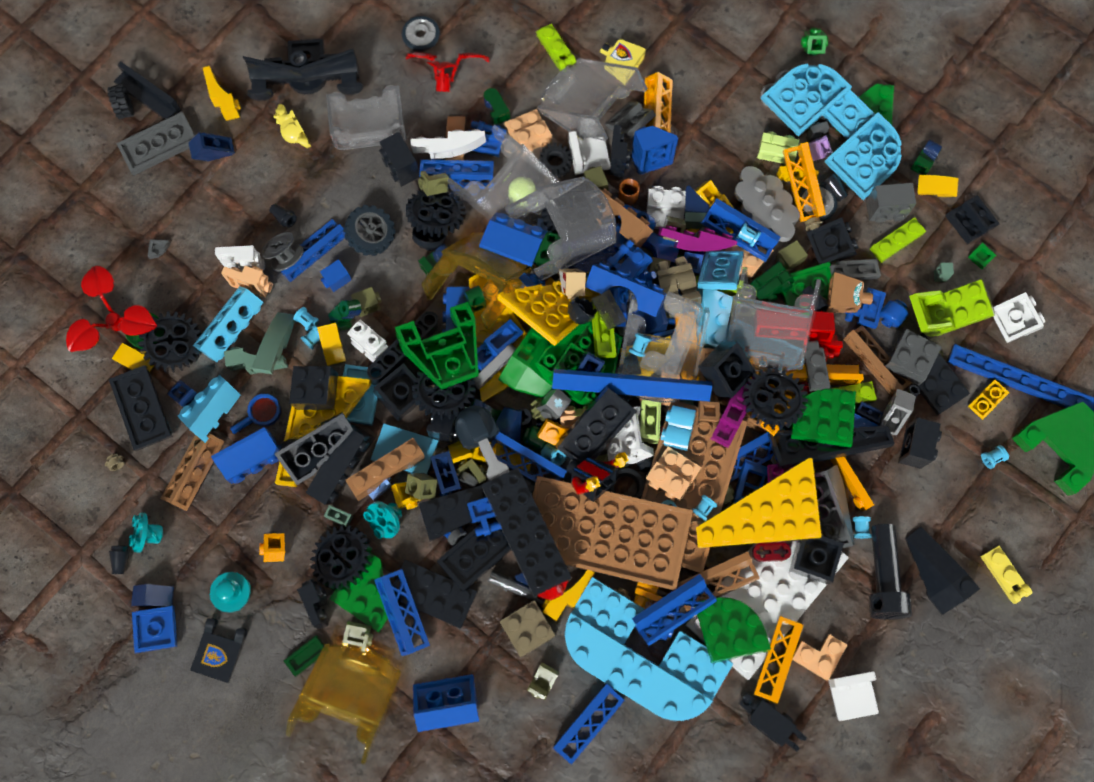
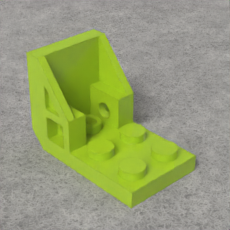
[909,279,995,337]

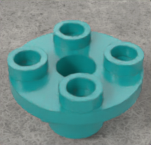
[364,501,402,539]
[128,513,163,553]
[210,572,251,613]

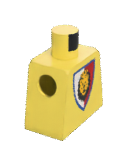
[600,39,646,84]

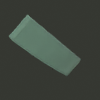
[252,312,295,374]

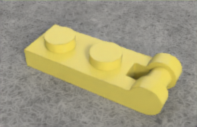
[980,546,1032,604]

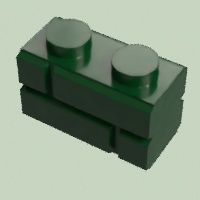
[749,261,795,304]

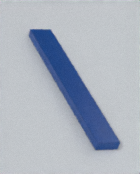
[947,344,1094,412]
[552,369,713,401]

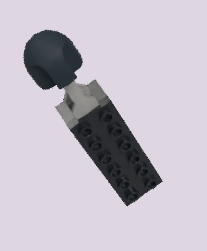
[455,406,572,601]

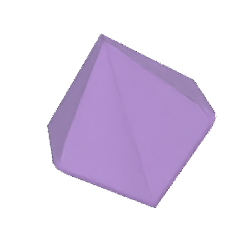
[808,136,832,161]

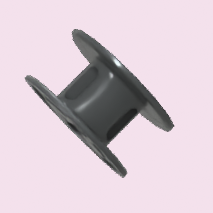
[261,232,304,271]

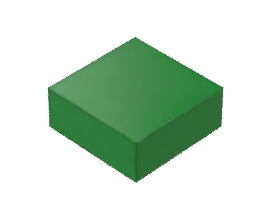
[968,243,996,270]

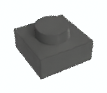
[806,121,830,141]

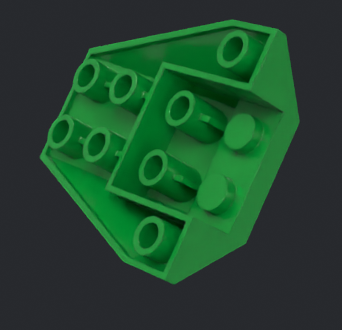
[535,321,622,406]
[498,328,576,406]

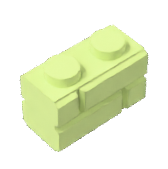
[757,132,799,164]
[639,400,661,444]

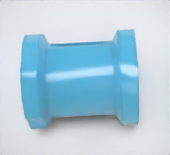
[736,223,761,247]
[293,307,319,332]
[300,325,320,350]
[629,333,652,357]
[541,443,566,466]
[981,445,1009,469]
[692,494,718,521]
[853,516,872,539]

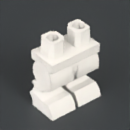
[347,319,388,362]

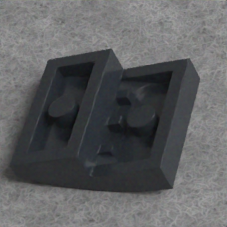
[945,195,1000,245]

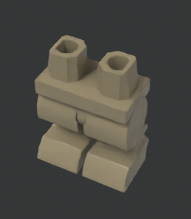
[657,256,701,313]

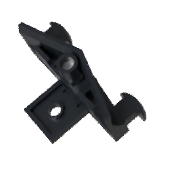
[243,39,363,101]

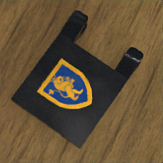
[190,618,248,683]

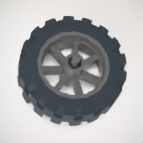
[344,205,395,256]

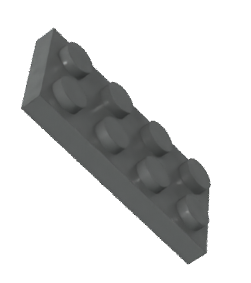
[116,112,195,176]

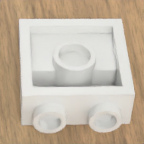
[646,186,686,229]
[215,245,265,271]
[993,292,1045,343]

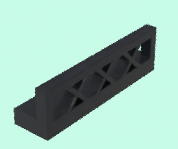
[114,61,181,120]

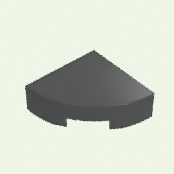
[148,239,170,259]

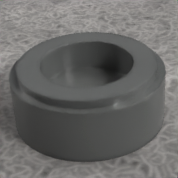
[458,471,478,488]
[448,527,468,547]

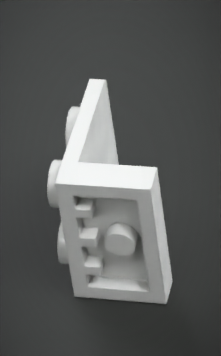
[568,131,610,175]
[607,414,654,468]
[829,672,879,721]

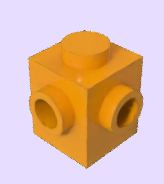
[259,533,285,562]

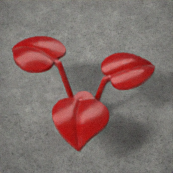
[406,52,490,92]
[66,266,157,352]

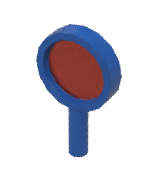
[230,394,281,434]

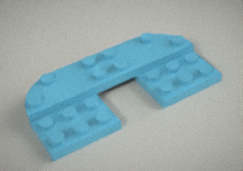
[761,64,902,201]
[565,577,733,721]

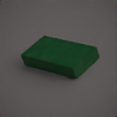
[283,635,329,677]

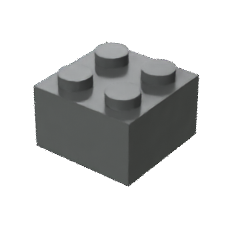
[866,183,916,223]
[885,329,942,385]

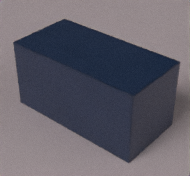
[855,402,884,424]

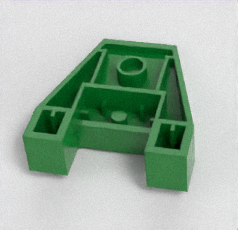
[395,302,478,390]
[1012,402,1094,496]

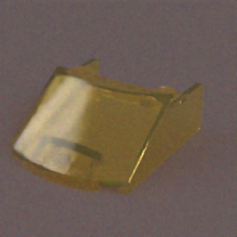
[422,233,534,330]
[286,643,401,764]

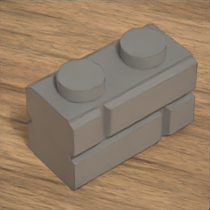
[879,389,916,435]

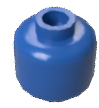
[880,299,908,328]

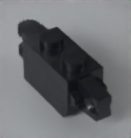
[738,693,807,752]

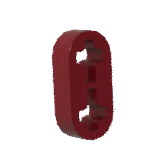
[752,542,791,562]

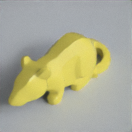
[274,104,311,148]

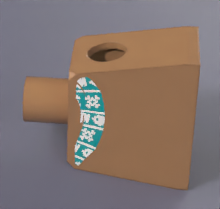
[826,272,873,313]

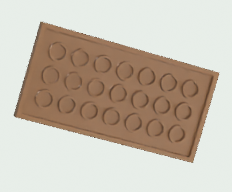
[641,400,748,573]
[532,476,693,590]

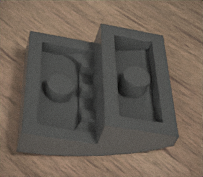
[605,101,656,139]

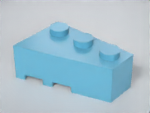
[691,286,733,350]
[178,375,241,443]

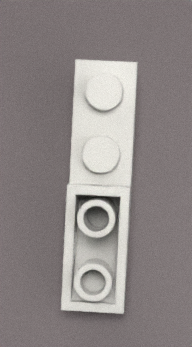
[411,129,486,160]

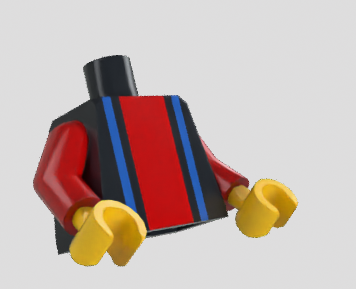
[567,452,629,502]

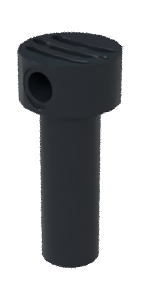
[869,524,912,620]

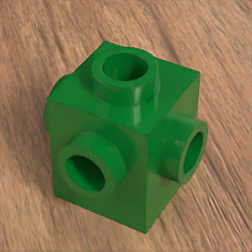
[801,28,828,56]

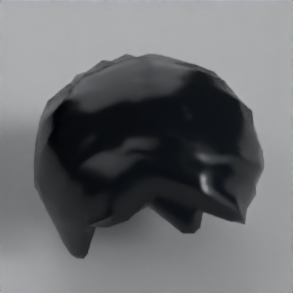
[567,295,597,325]

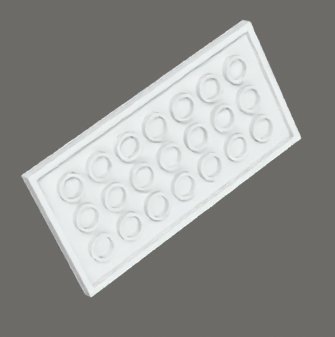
[685,535,849,680]

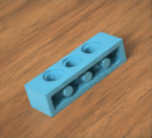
[193,286,263,362]

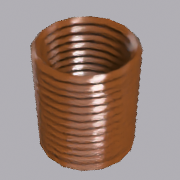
[618,178,640,206]

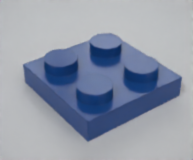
[132,606,178,653]

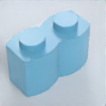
[661,405,696,451]

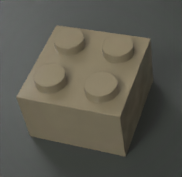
[499,600,555,658]

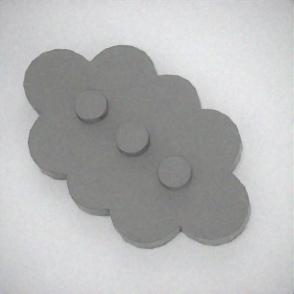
[734,166,800,242]

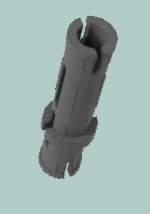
[488,570,545,606]

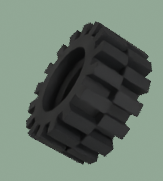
[107,84,134,120]
[539,143,572,179]

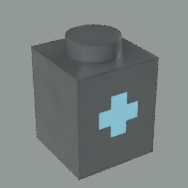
[536,389,572,421]

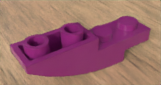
[658,225,738,251]
[711,382,747,448]

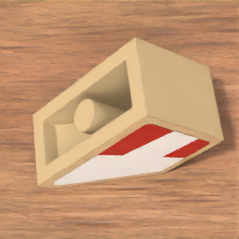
[559,269,586,299]

